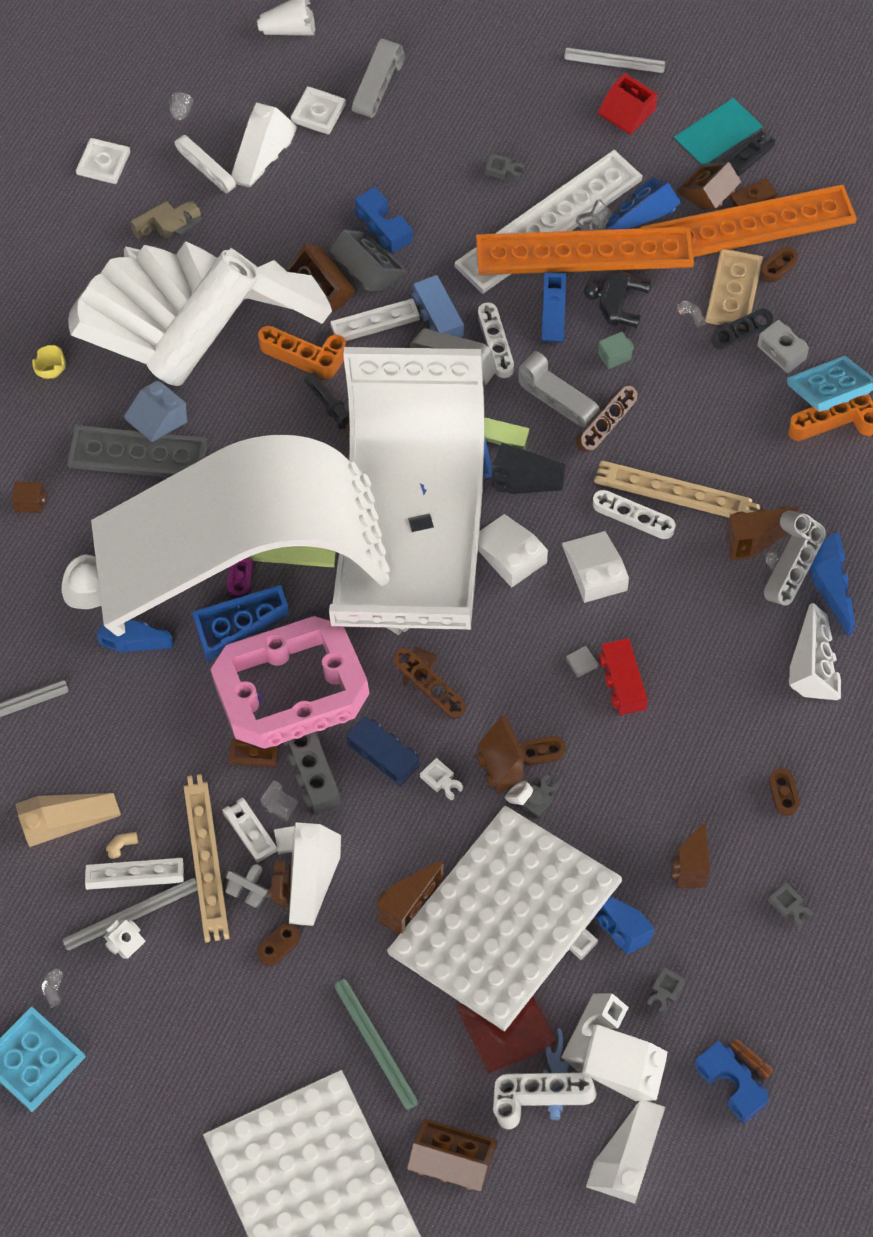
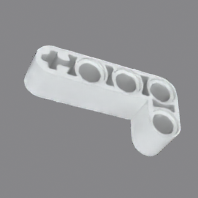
[493,1073,597,1129]

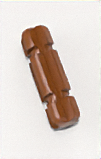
[729,1039,773,1080]

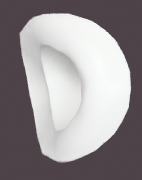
[62,554,101,609]

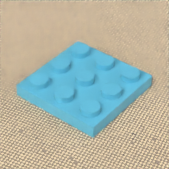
[787,356,873,412]
[0,1006,86,1112]

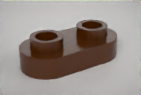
[761,247,798,282]
[520,736,566,766]
[769,769,800,816]
[257,923,300,966]

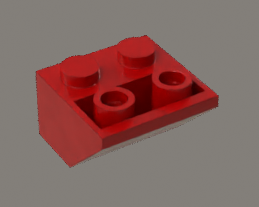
[598,73,658,135]

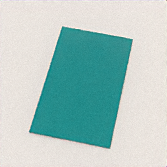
[674,98,763,165]

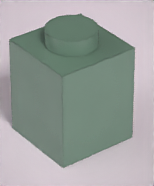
[598,332,634,370]

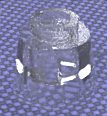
[170,92,194,120]

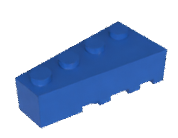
[192,585,289,662]

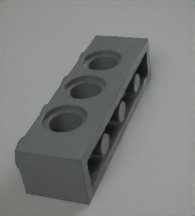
[283,732,341,814]

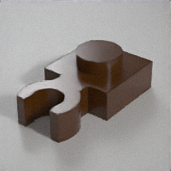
[403,647,437,690]
[269,860,291,907]

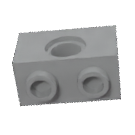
[757,320,809,374]

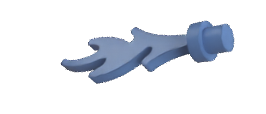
[543,1028,570,1120]

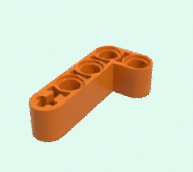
[258,326,346,379]
[788,394,873,441]

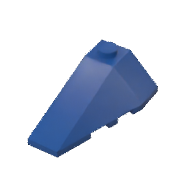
[596,177,681,230]
[809,533,855,635]

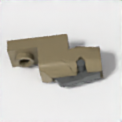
[131,201,202,239]

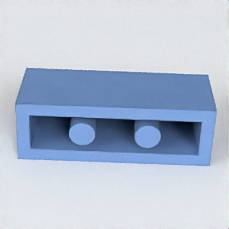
[411,275,464,338]

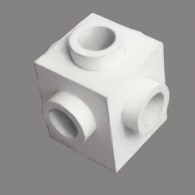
[104,920,146,958]

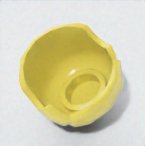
[32,345,66,379]

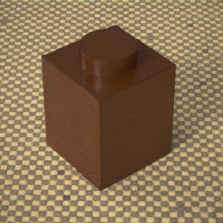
[12,481,48,513]

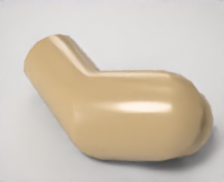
[106,832,138,859]

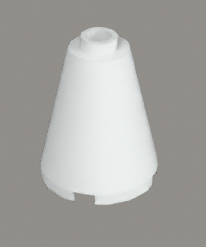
[257,0,315,36]

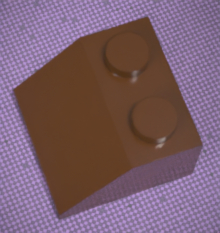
[677,162,741,210]
[671,824,710,888]

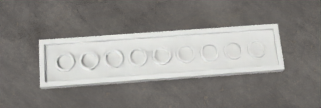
[455,150,642,294]

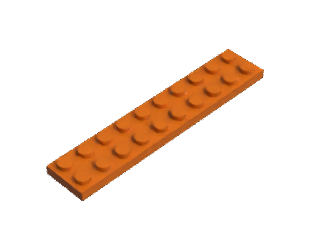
[640,185,857,257]
[476,227,694,275]

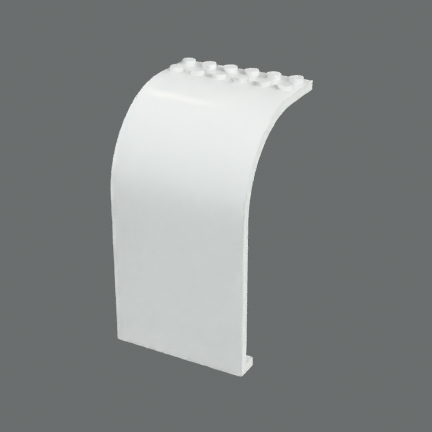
[329,347,484,630]
[91,435,390,636]

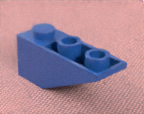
[542,273,566,343]
[97,620,174,652]
[594,896,655,954]

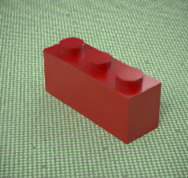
[598,638,648,716]

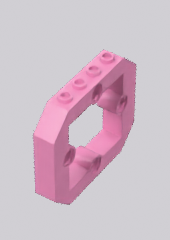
[210,616,370,749]

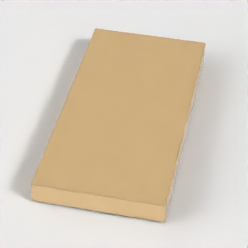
[705,249,763,330]

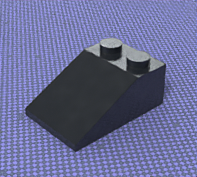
[491,443,565,494]

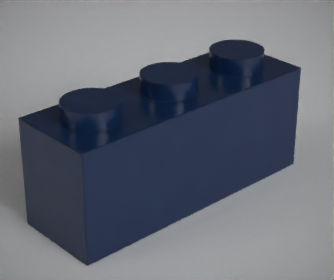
[346,716,419,787]

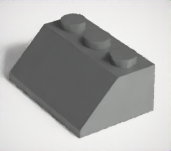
[330,230,408,292]

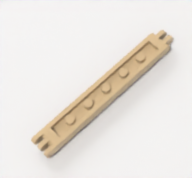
[594,461,760,517]
[184,774,230,943]

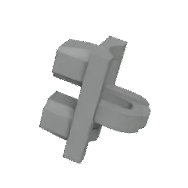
[225,864,270,908]

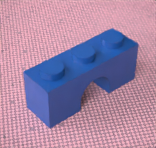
[354,187,413,253]
[694,1041,769,1124]

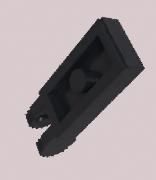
[723,131,776,177]

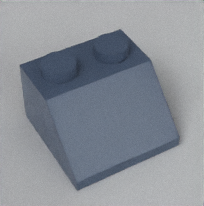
[125,380,187,442]

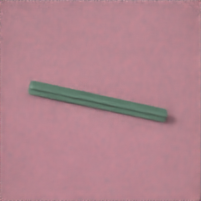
[335,979,418,1110]

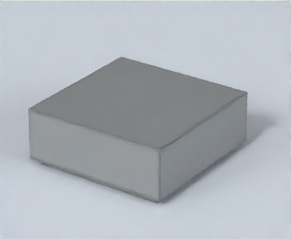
[566,646,598,677]

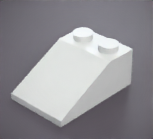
[478,514,548,588]
[562,531,629,603]
[582,1025,668,1101]

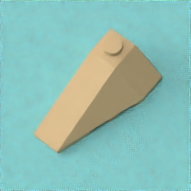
[15,793,121,847]

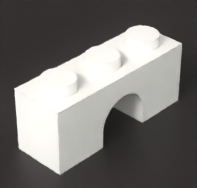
[562,994,628,1071]

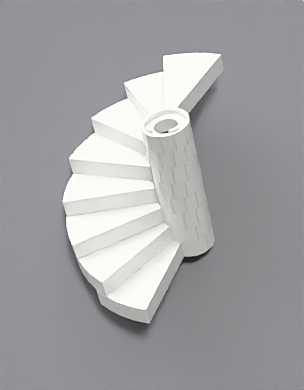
[68,241,332,386]

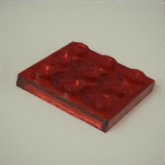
[457,996,556,1074]

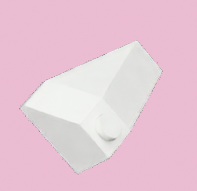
[231,103,297,188]
[789,603,841,700]
[289,823,341,926]
[586,1101,665,1204]

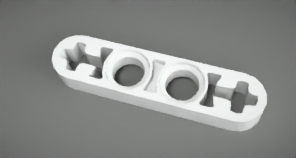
[175,135,236,193]
[478,303,514,378]
[593,490,675,539]

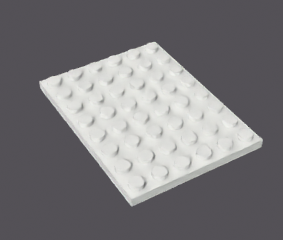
[387,806,622,1031]
[203,1070,421,1237]

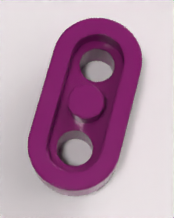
[227,557,253,599]

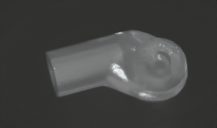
[677,300,706,327]
[42,969,63,1007]

